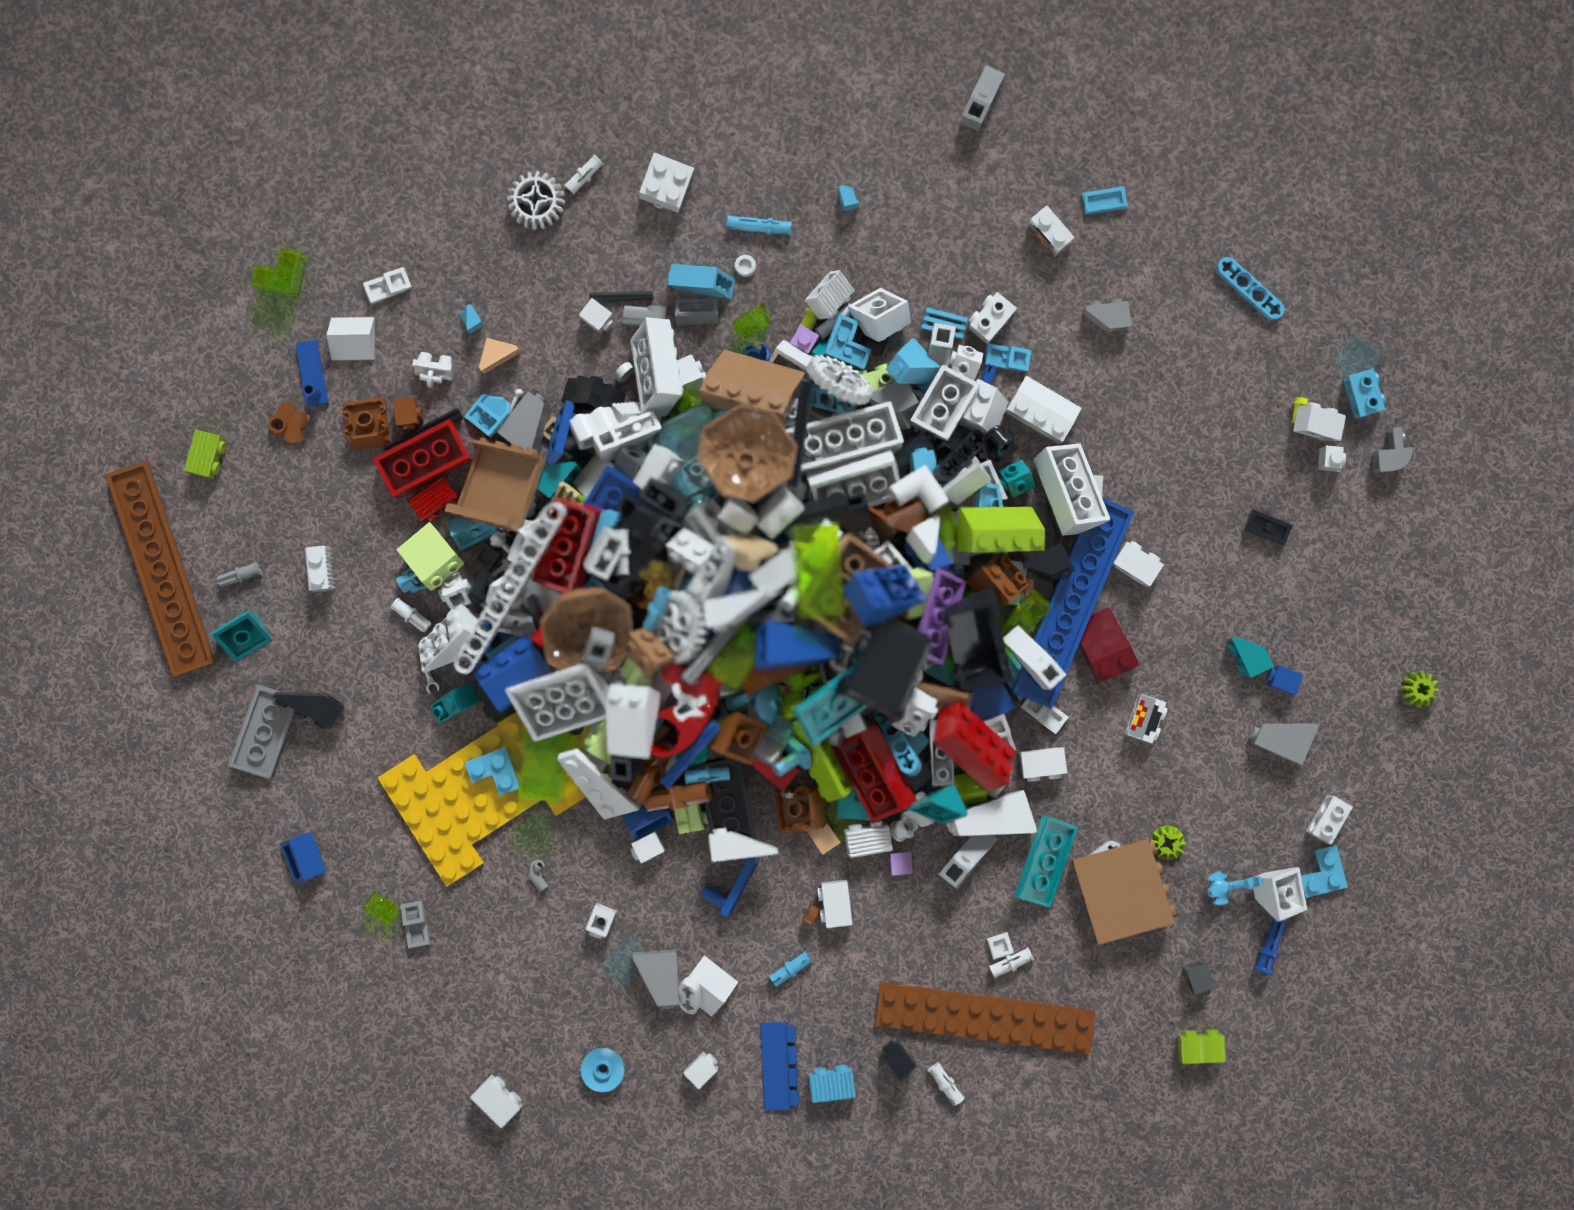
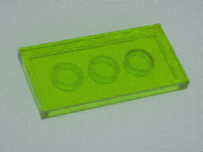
[792,524,845,617]

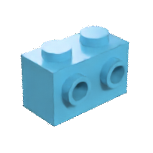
[1342,369,1386,419]

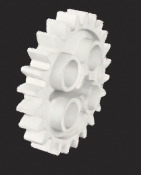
[806,355,874,405]
[654,591,707,663]

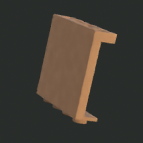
[445,438,546,533]
[1072,838,1177,945]

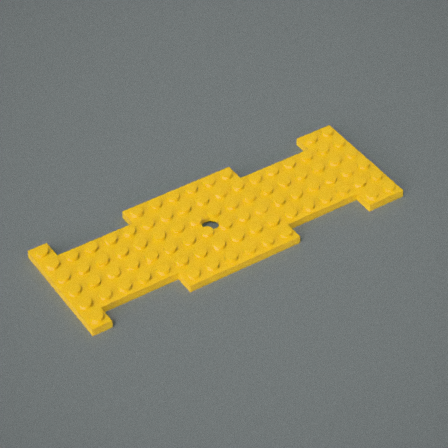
[378,644,728,887]

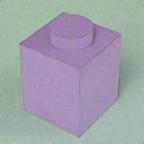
[790,325,819,355]

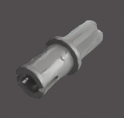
[217,562,262,587]

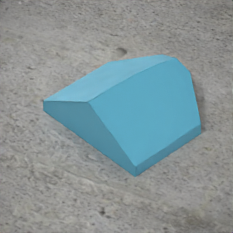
[464,394,510,438]

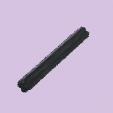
[788,381,812,487]

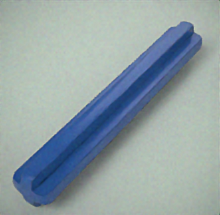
[660,721,721,788]

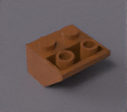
[966,552,1030,609]

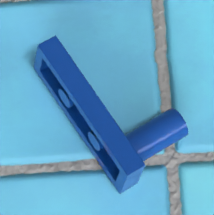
[295,340,329,407]
[545,400,578,465]
[700,857,760,917]

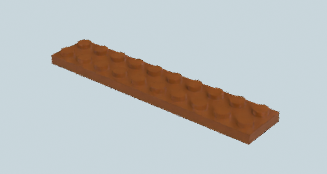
[105,461,216,677]
[875,981,1096,1054]

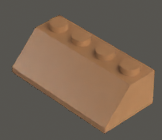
[911,680,975,716]

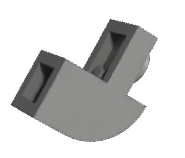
[1372,427,1412,474]

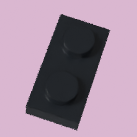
[1243,509,1293,546]

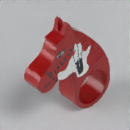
[650,662,729,757]

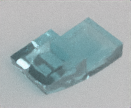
[754,716,796,767]

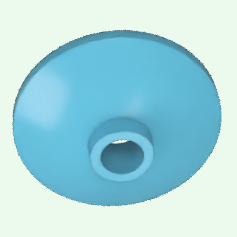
[755,684,783,724]
[581,1048,624,1092]

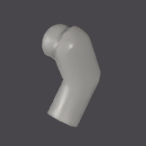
[528,859,549,892]

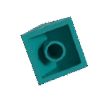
[211,610,272,662]
[907,784,968,824]

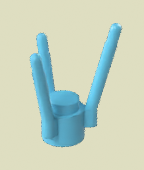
[396,568,427,593]

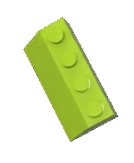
[958,507,1045,552]
[788,719,853,802]

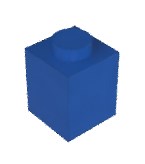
[1266,665,1304,695]

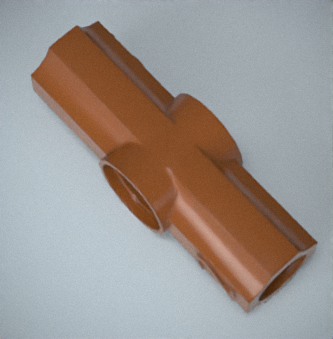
[626,739,675,805]
[644,782,712,811]

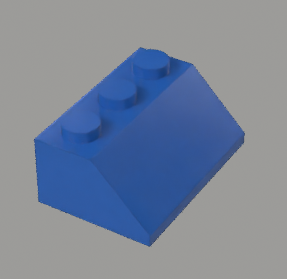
[472,634,554,713]

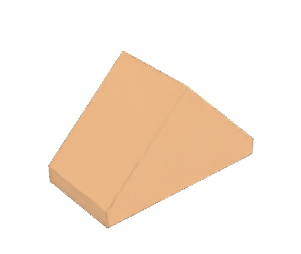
[479,338,521,374]

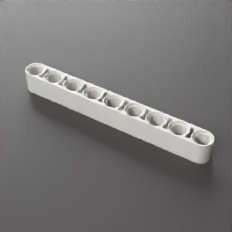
[454,502,566,673]

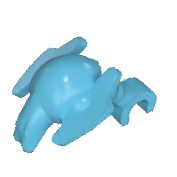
[1207,871,1263,905]

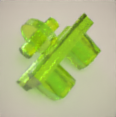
[732,303,772,338]

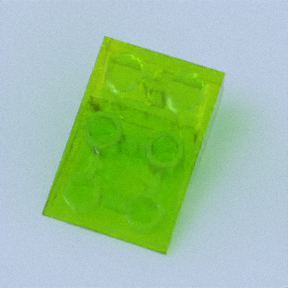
[518,732,572,803]

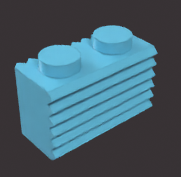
[809,1065,855,1103]

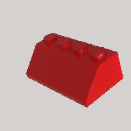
[532,497,605,593]
[832,723,917,823]

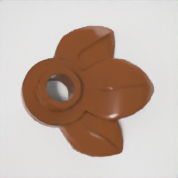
[268,401,311,443]

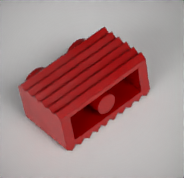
[407,476,459,523]

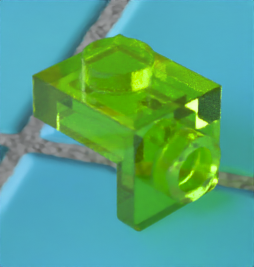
[362,890,399,927]

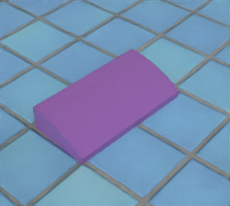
[919,568,966,665]

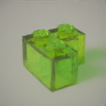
[250,247,308,299]

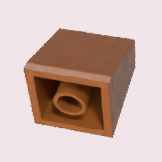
[738,655,810,695]

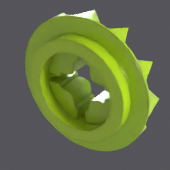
[1150,826,1185,861]

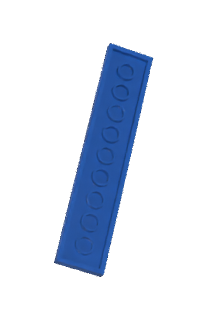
[1011,497,1134,709]

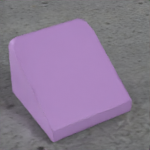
[890,852,913,876]

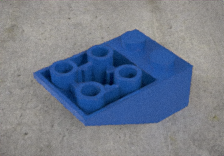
[843,565,927,625]

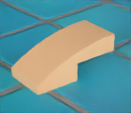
[806,823,840,855]

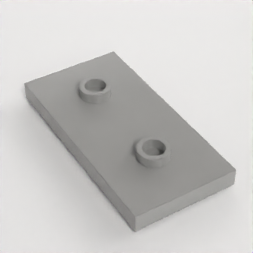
[228,684,295,780]

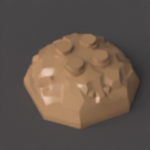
[697,404,797,502]
[540,588,633,673]

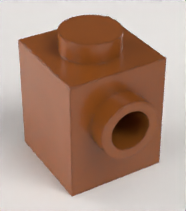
[393,397,424,431]

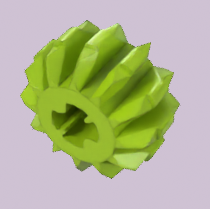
[1400,671,1440,708]

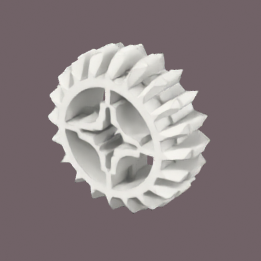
[507,171,565,230]

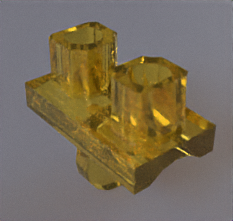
[639,560,676,601]

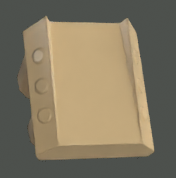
[724,531,779,571]

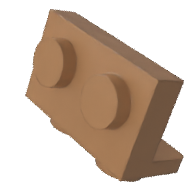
[622,629,675,678]

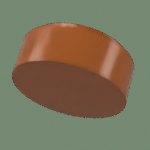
[801,904,819,927]

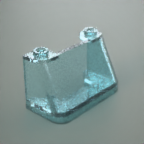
[651,404,720,506]

